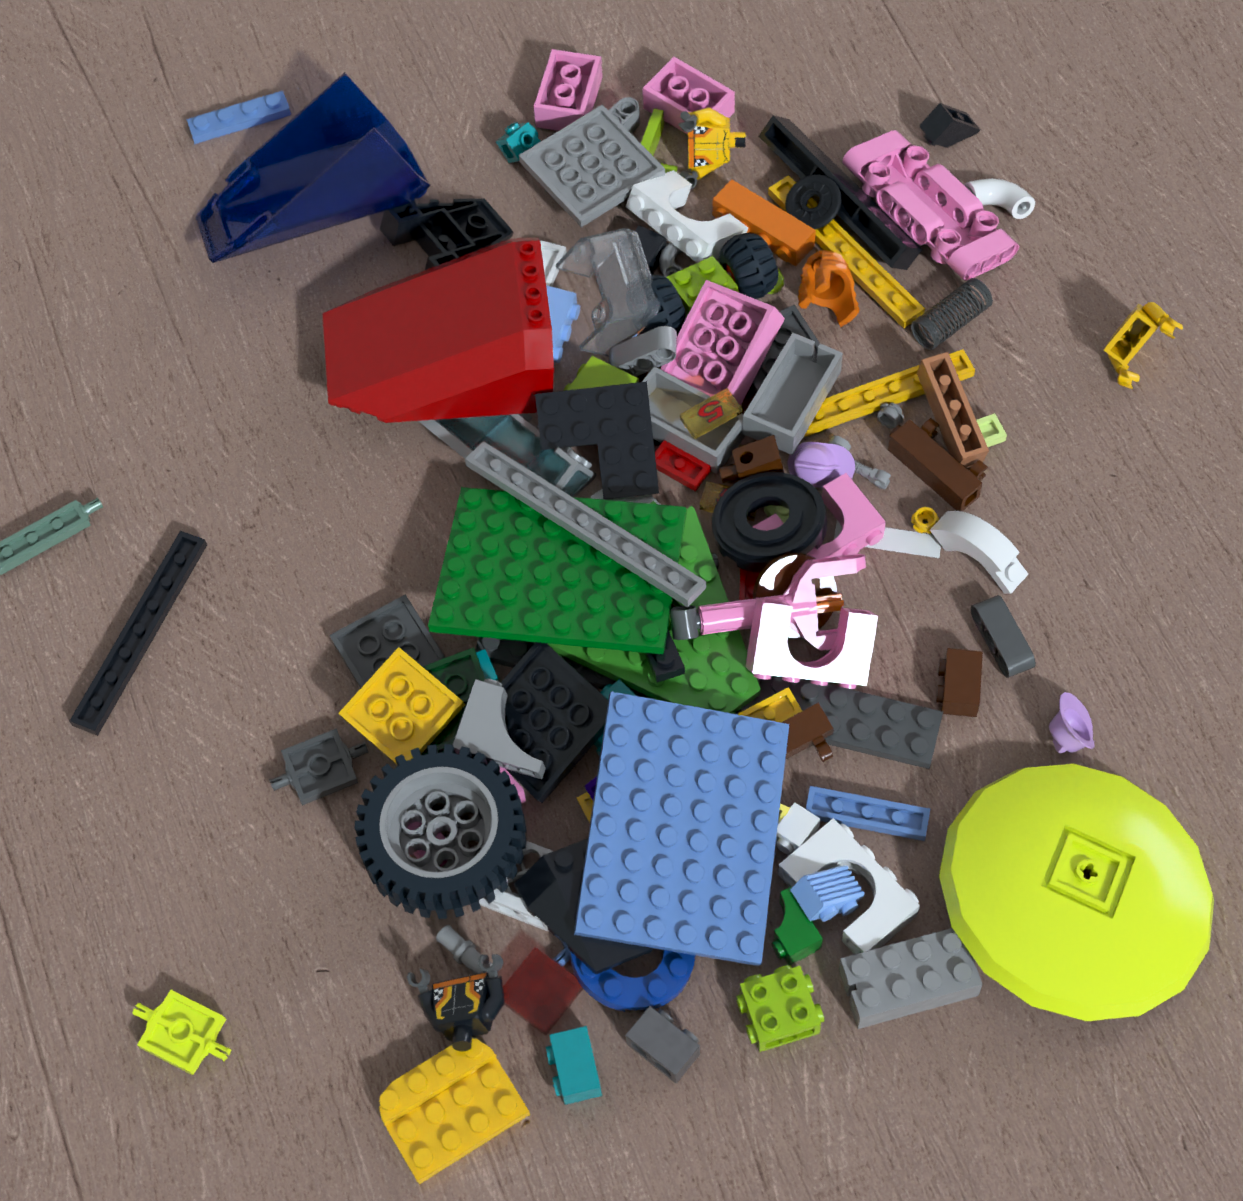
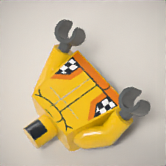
[679,107,746,190]

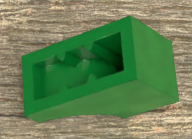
[771,887,823,965]

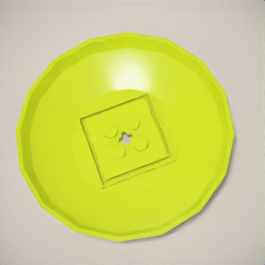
[939,764,1214,1021]

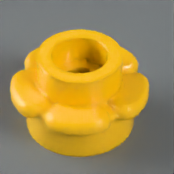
[911,507,939,534]

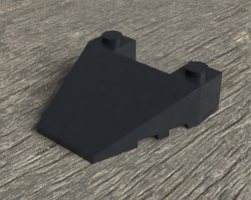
[380,198,513,270]

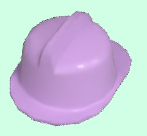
[788,442,855,488]
[1049,692,1095,753]

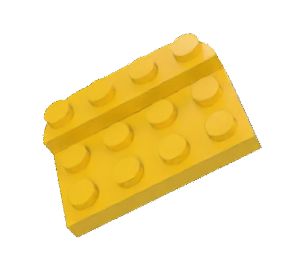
[379,1038,530,1184]

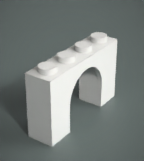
[626,170,748,263]
[778,818,920,954]

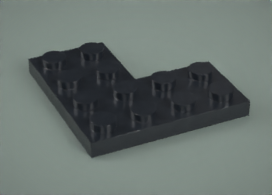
[535,381,659,500]

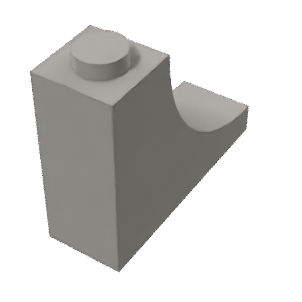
[453,678,546,779]

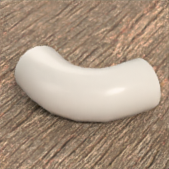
[964,178,1035,219]

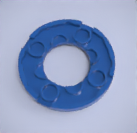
[570,950,695,1012]

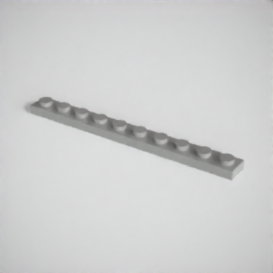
[465,441,706,607]

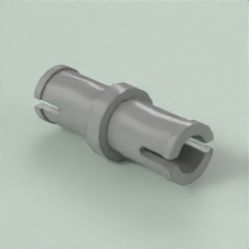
[436,925,492,974]

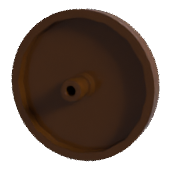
[753,553,837,638]

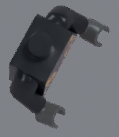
[407,954,505,1051]

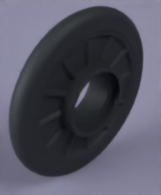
[785,175,841,229]

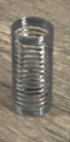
[911,278,993,350]

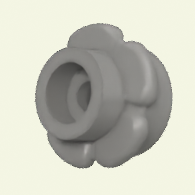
[877,403,904,428]

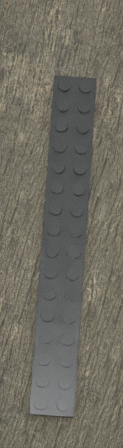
[475,637,943,769]

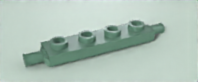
[0,497,103,575]

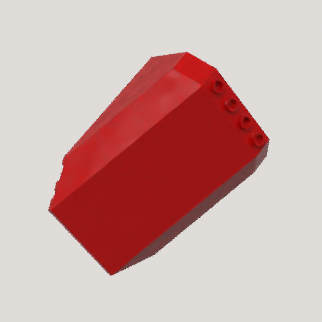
[322,237,554,423]

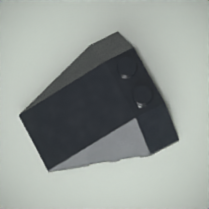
[514,838,653,974]

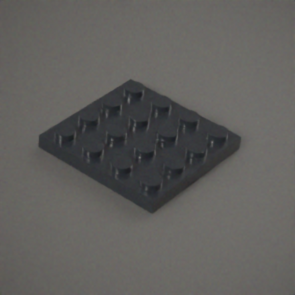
[501,642,608,803]

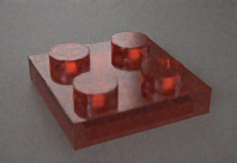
[503,947,583,1036]

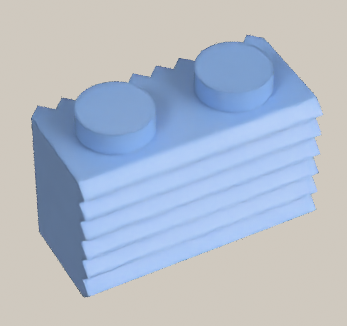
[790,865,865,922]

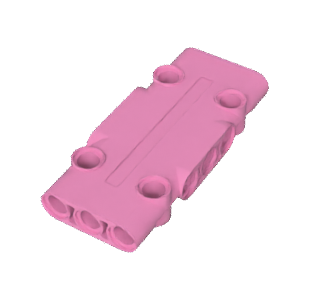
[842,130,1019,281]

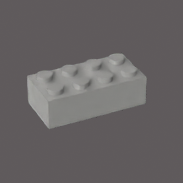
[743,332,843,455]
[642,366,746,474]
[839,928,983,1029]

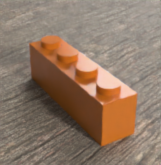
[712,179,816,266]

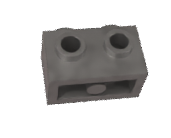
[626,1006,700,1084]

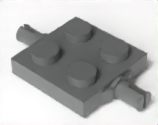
[269,728,369,806]

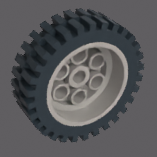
[355,744,527,919]

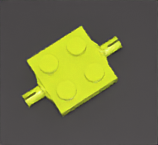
[132,990,231,1075]

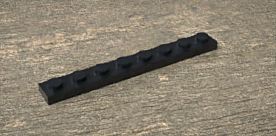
[69,531,207,736]

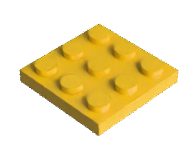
[338,647,465,765]

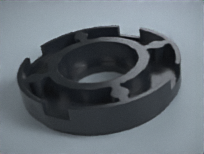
[712,472,828,573]

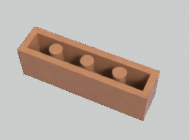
[917,352,989,468]

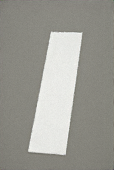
[834,520,941,558]

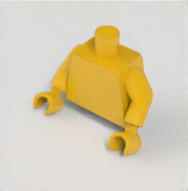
[1104,302,1183,389]

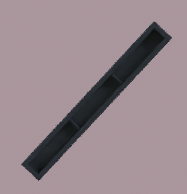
[759,115,923,270]

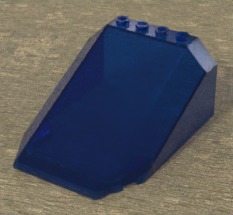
[195,72,431,263]

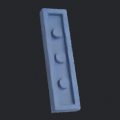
[187,91,291,144]
[806,786,930,841]

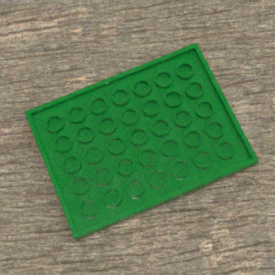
[428,487,687,655]

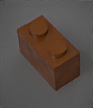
[936,648,983,717]

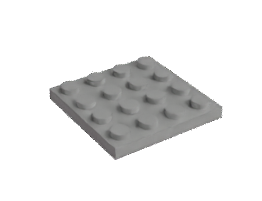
[519,105,665,228]

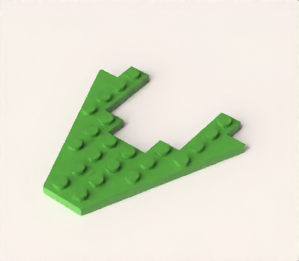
[548,501,761,714]

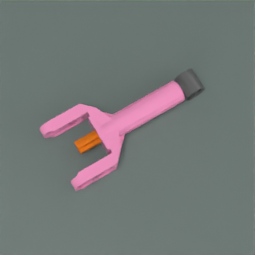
[670,554,866,651]

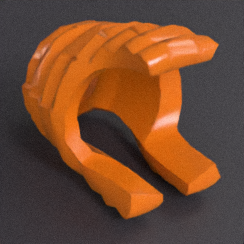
[798,250,860,327]

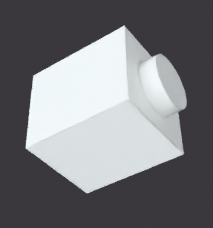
[775,802,820,855]

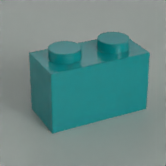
[545,1026,602,1105]

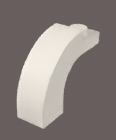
[930,511,1028,594]

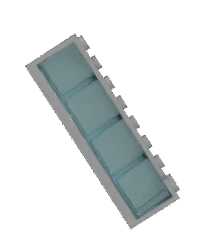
[419,413,597,497]

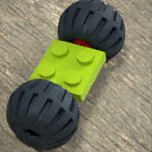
[626,233,779,334]

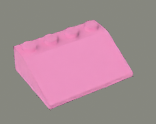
[661,280,785,411]

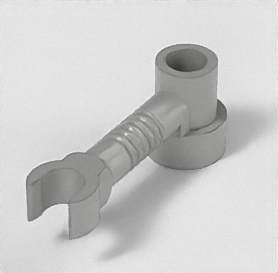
[828,435,891,490]

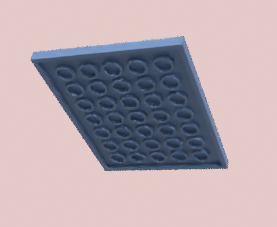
[574,692,789,966]

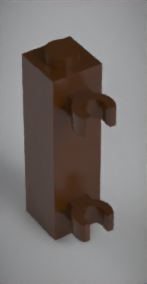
[888,418,988,511]
[781,702,834,762]

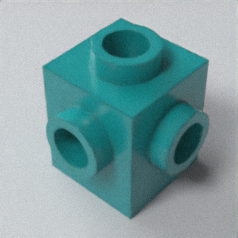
[495,122,541,163]

